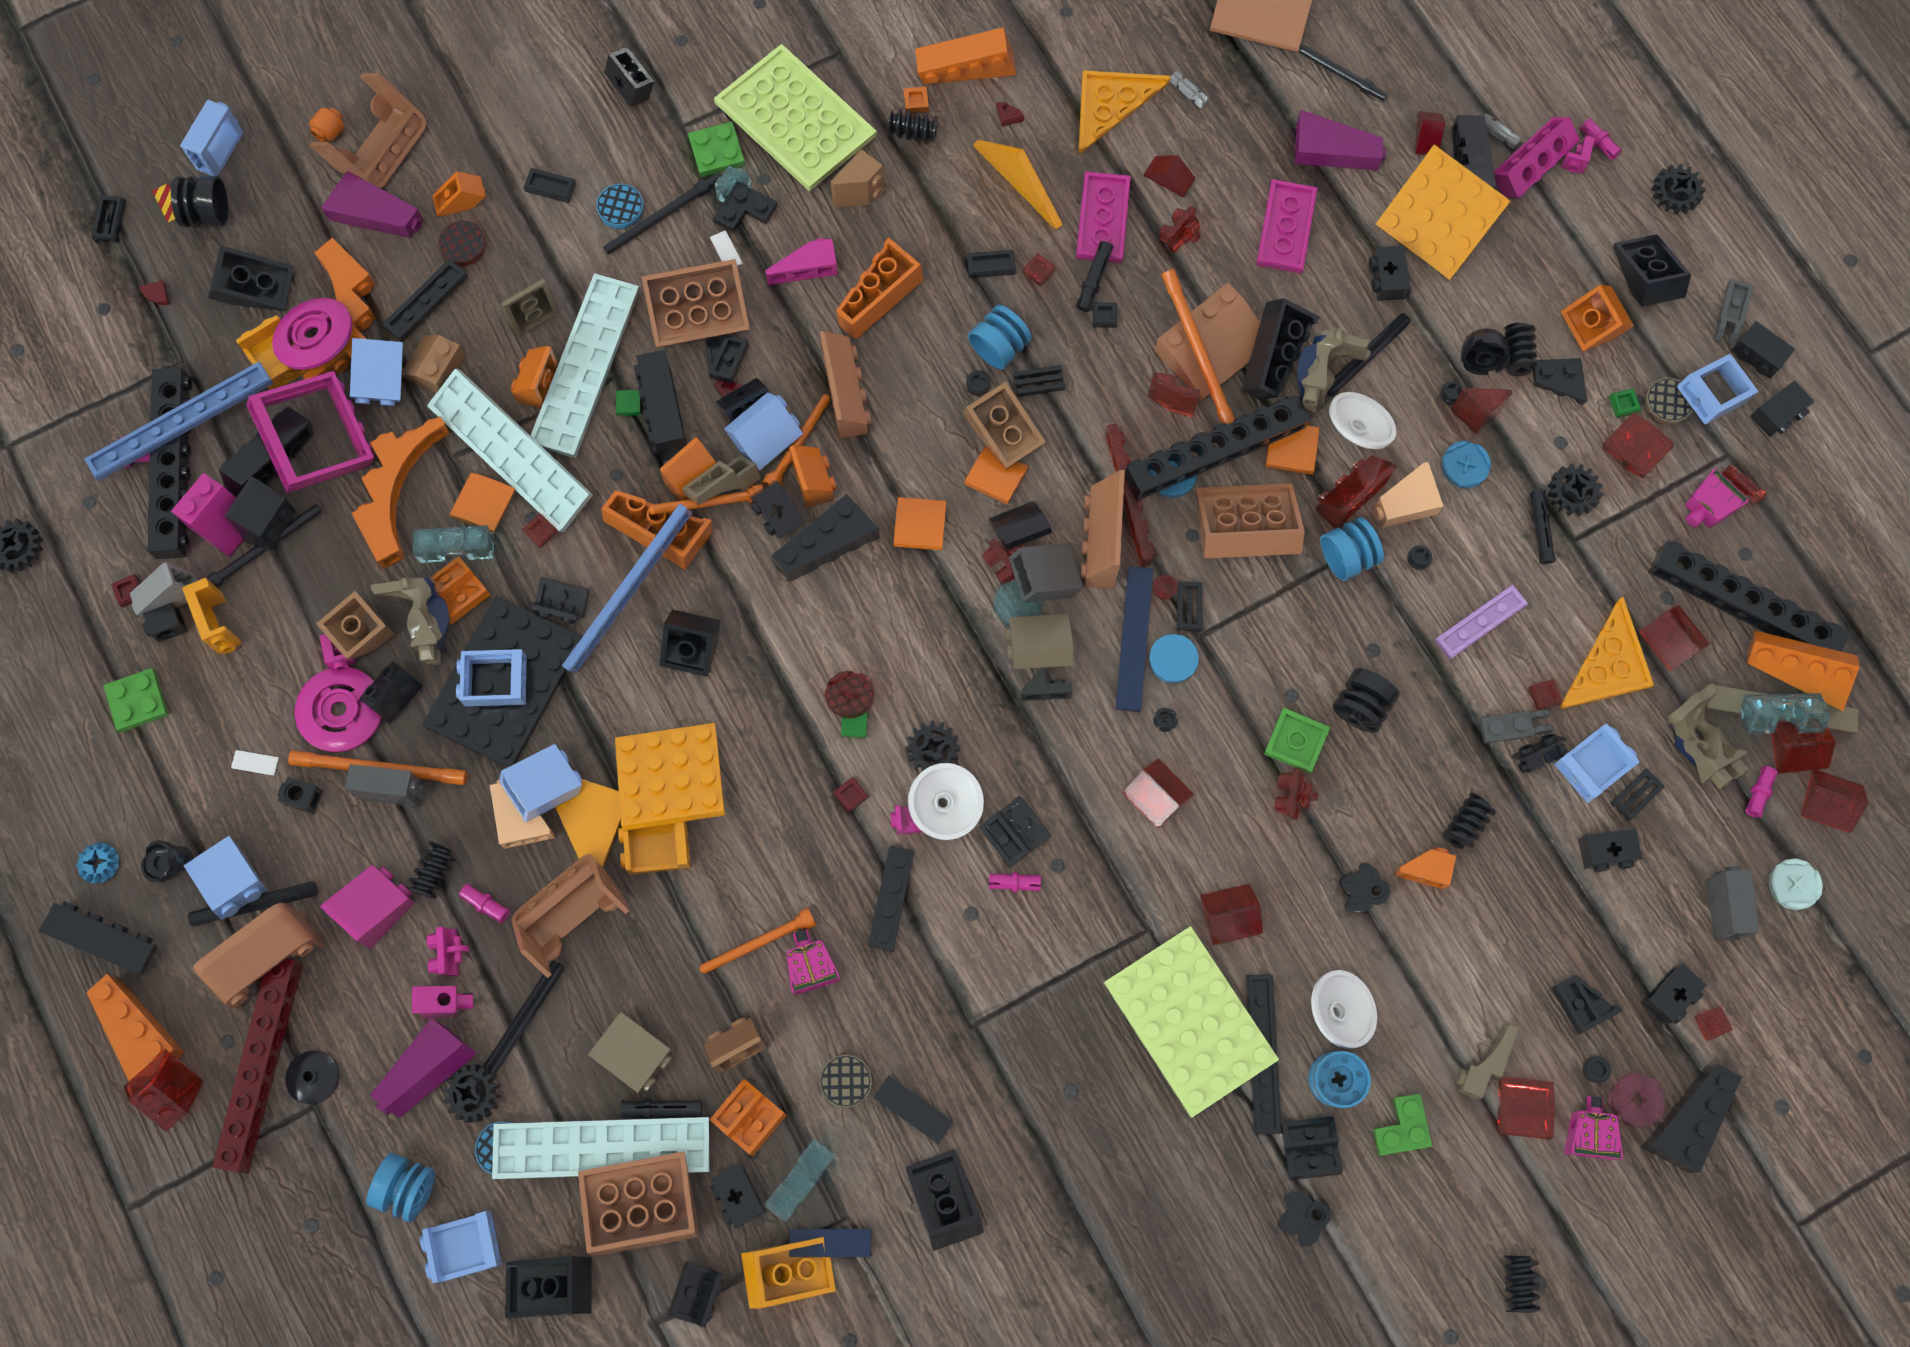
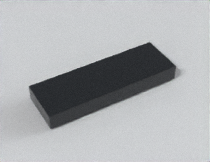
[873,1076,953,1144]

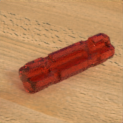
[1722,464,1767,504]

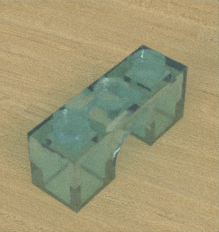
[413,525,494,563]
[1739,693,1831,734]
[764,1139,836,1222]

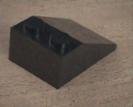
[1613,234,1691,307]
[208,245,294,311]
[905,1150,984,1251]
[505,1256,592,1318]

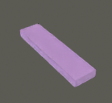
[1434,585,1528,660]

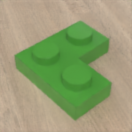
[1373,1094,1432,1156]

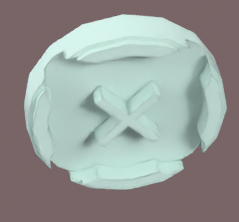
[1768,858,1823,910]

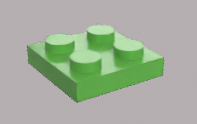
[688,122,745,177]
[103,668,169,733]
[1264,707,1330,774]

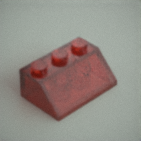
[1316,455,1397,529]

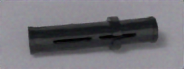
[1075,241,1114,312]
[1529,490,1556,564]
[621,1098,702,1119]

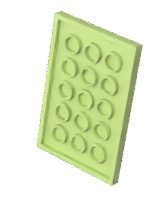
[714,44,877,192]
[1104,926,1279,1118]

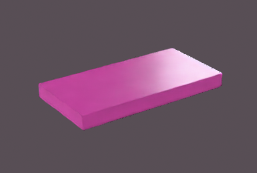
[1076,171,1131,263]
[1256,179,1318,274]

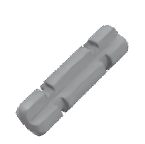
[1170,71,1209,108]
[1483,114,1521,149]

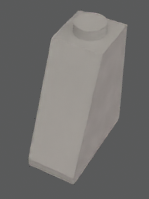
[130,562,197,618]

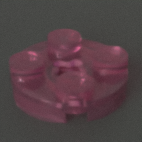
[1609,1073,1665,1127]

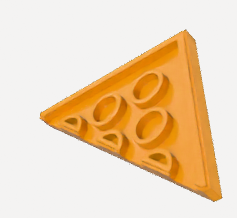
[1078,70,1171,153]
[973,140,1062,230]
[1560,597,1654,709]
[555,779,621,868]

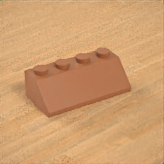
[820,331,871,439]

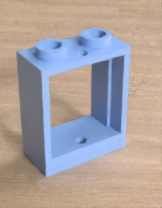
[180,100,244,176]
[1677,354,1759,425]
[456,649,527,707]

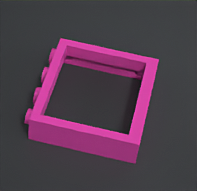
[246,371,374,493]

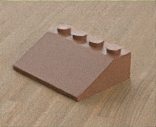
[1210,0,1312,52]
[641,259,750,348]
[1155,283,1260,401]
[1080,470,1125,589]
[1196,483,1305,558]
[578,1151,699,1257]

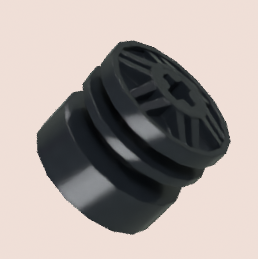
[171,176,229,227]
[1332,668,1400,733]

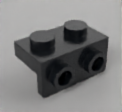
[530,577,590,623]
[359,661,423,724]
[667,1261,723,1328]

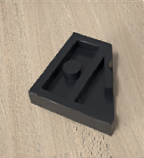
[706,335,749,384]
[1532,358,1587,404]
[1552,975,1622,1035]

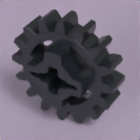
[1651,164,1706,214]
[1547,464,1603,517]
[0,519,43,573]
[906,721,960,771]
[443,1064,501,1123]

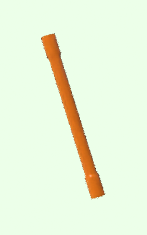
[1161,269,1235,425]
[288,750,468,785]

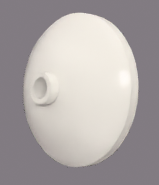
[1329,392,1396,449]
[908,763,984,840]
[1311,970,1377,1049]

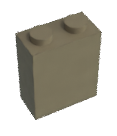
[1005,614,1074,669]
[588,1012,674,1094]

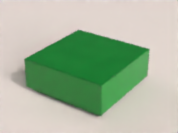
[1609,388,1641,418]
[616,390,641,416]
[841,711,868,738]

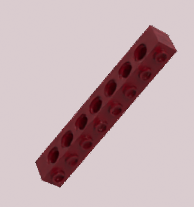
[212,958,303,1173]

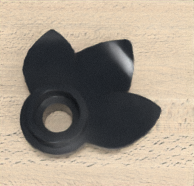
[1339,863,1390,913]
[1278,1192,1330,1247]

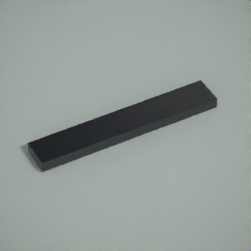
[1246,975,1282,1135]

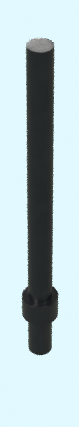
[1298,43,1389,102]
[603,172,724,255]
[207,504,322,588]

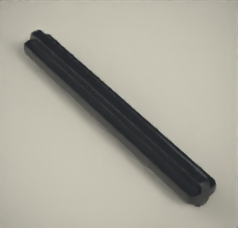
[1326,313,1411,397]
[188,881,318,926]
[483,961,564,1074]

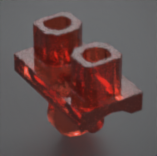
[1159,206,1201,253]
[982,538,1024,585]
[1274,769,1318,820]

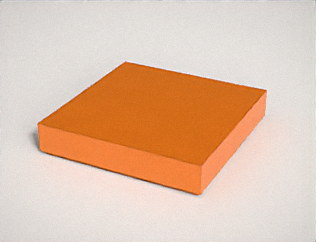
[1265,421,1320,475]

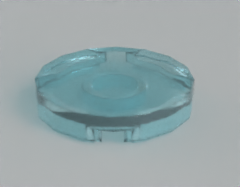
[994,580,1043,626]

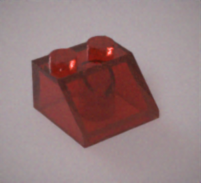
[123,1049,203,1132]

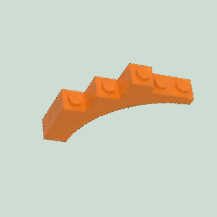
[302,238,376,380]
[351,417,450,569]

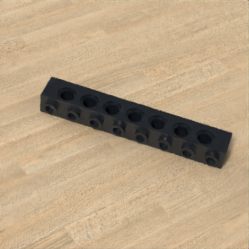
[147,367,193,559]
[1124,395,1311,501]
[1648,540,1850,652]

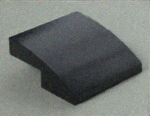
[989,501,1052,550]
[978,796,1052,867]
[1281,1116,1343,1180]

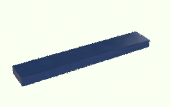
[1115,566,1153,712]

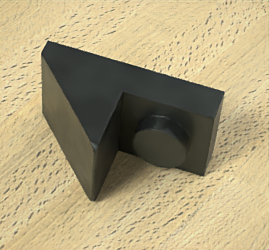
[1020,667,1072,701]

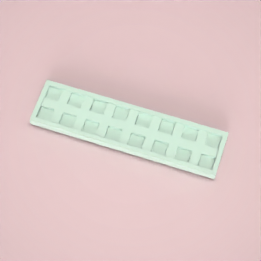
[531,273,640,459]
[427,369,593,532]
[492,1117,709,1179]

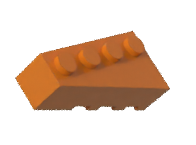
[915,27,1017,84]
[836,237,924,340]
[601,490,713,570]
[1747,630,1860,711]
[86,974,185,1090]

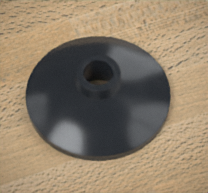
[285,1051,339,1104]

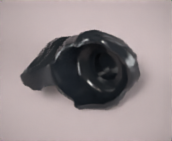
[141,840,194,883]

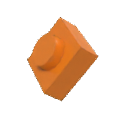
[904,87,929,113]

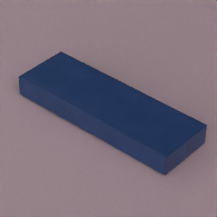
[789,1229,871,1257]

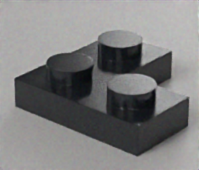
[713,182,778,232]

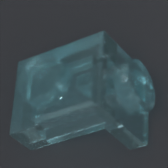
[715,166,751,202]

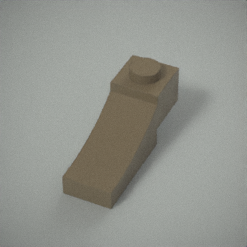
[682,455,761,505]
[1456,1025,1519,1100]

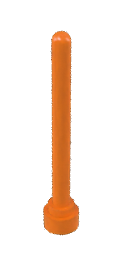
[761,394,831,487]
[648,484,763,515]
[699,907,817,974]

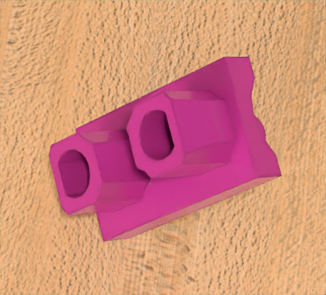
[427,927,469,977]

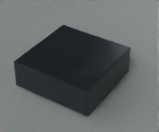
[1092,302,1117,328]

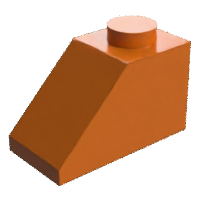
[432,171,486,217]
[1394,847,1456,890]

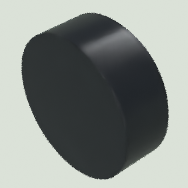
[966,371,990,396]
[1582,1056,1611,1083]

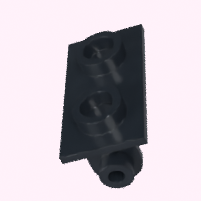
[1511,734,1567,773]

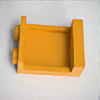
[236,315,309,390]
[182,577,242,654]
[618,821,691,875]

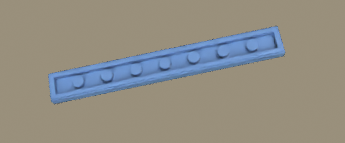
[84,361,273,481]
[562,504,692,672]

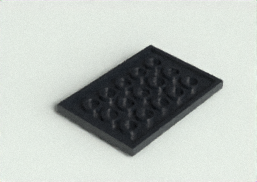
[422,596,582,768]

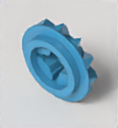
[76,842,119,883]

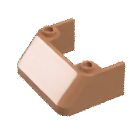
[309,73,426,188]
[511,854,629,978]
[193,903,326,1010]

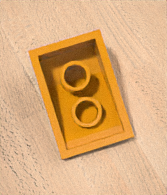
[741,1237,836,1309]

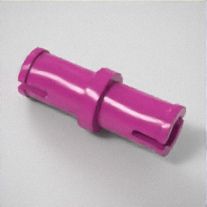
[1580,118,1622,161]
[1745,766,1778,818]
[989,872,1041,893]
[459,883,510,924]

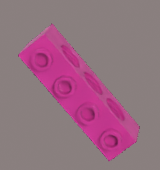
[1494,117,1580,198]

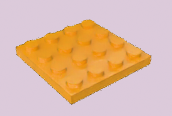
[1376,145,1511,280]
[615,723,725,831]

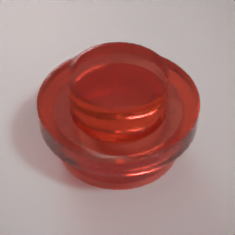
[1152,575,1177,599]

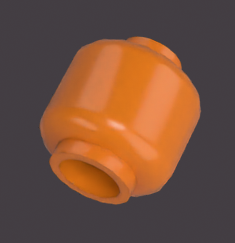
[309,107,345,142]

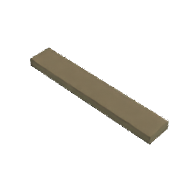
[1705,684,1859,735]

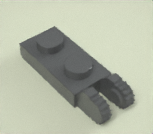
[1714,279,1754,345]
[1479,710,1554,744]

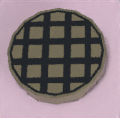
[1644,378,1693,425]
[819,1054,872,1109]

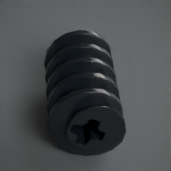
[888,108,938,145]
[1504,323,1538,377]
[1442,793,1496,849]
[406,841,457,899]
[1503,1255,1541,1313]

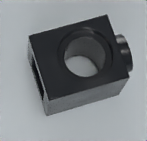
[143,603,188,643]
[278,777,323,814]

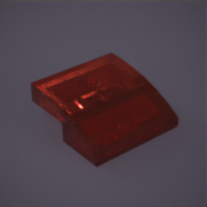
[1148,372,1200,418]
[1603,413,1674,478]
[1497,1076,1555,1140]

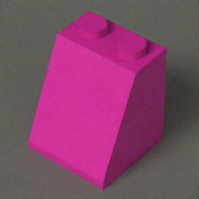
[171,473,244,557]
[320,865,415,948]

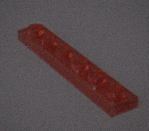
[1105,423,1155,567]

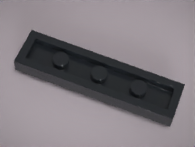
[382,259,468,342]
[868,846,915,952]

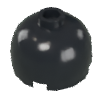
[1461,328,1510,375]

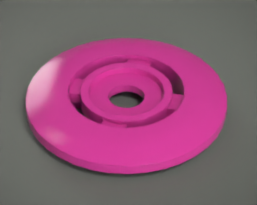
[272,298,352,370]
[294,667,382,753]

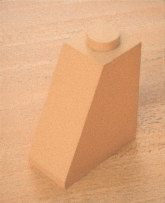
[1374,462,1443,528]
[490,780,555,849]

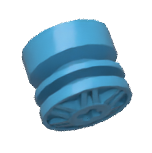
[968,305,1032,370]
[1320,517,1384,581]
[1308,1051,1371,1108]
[366,1152,436,1223]

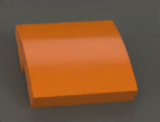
[964,446,1029,505]
[449,472,516,533]
[894,497,947,550]
[430,556,491,625]
[709,1079,787,1157]

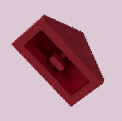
[1415,111,1446,155]
[1144,155,1195,198]

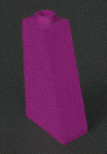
[1295,111,1386,170]
[321,171,423,238]
[370,1018,477,1118]

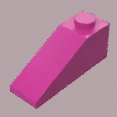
[765,238,838,285]

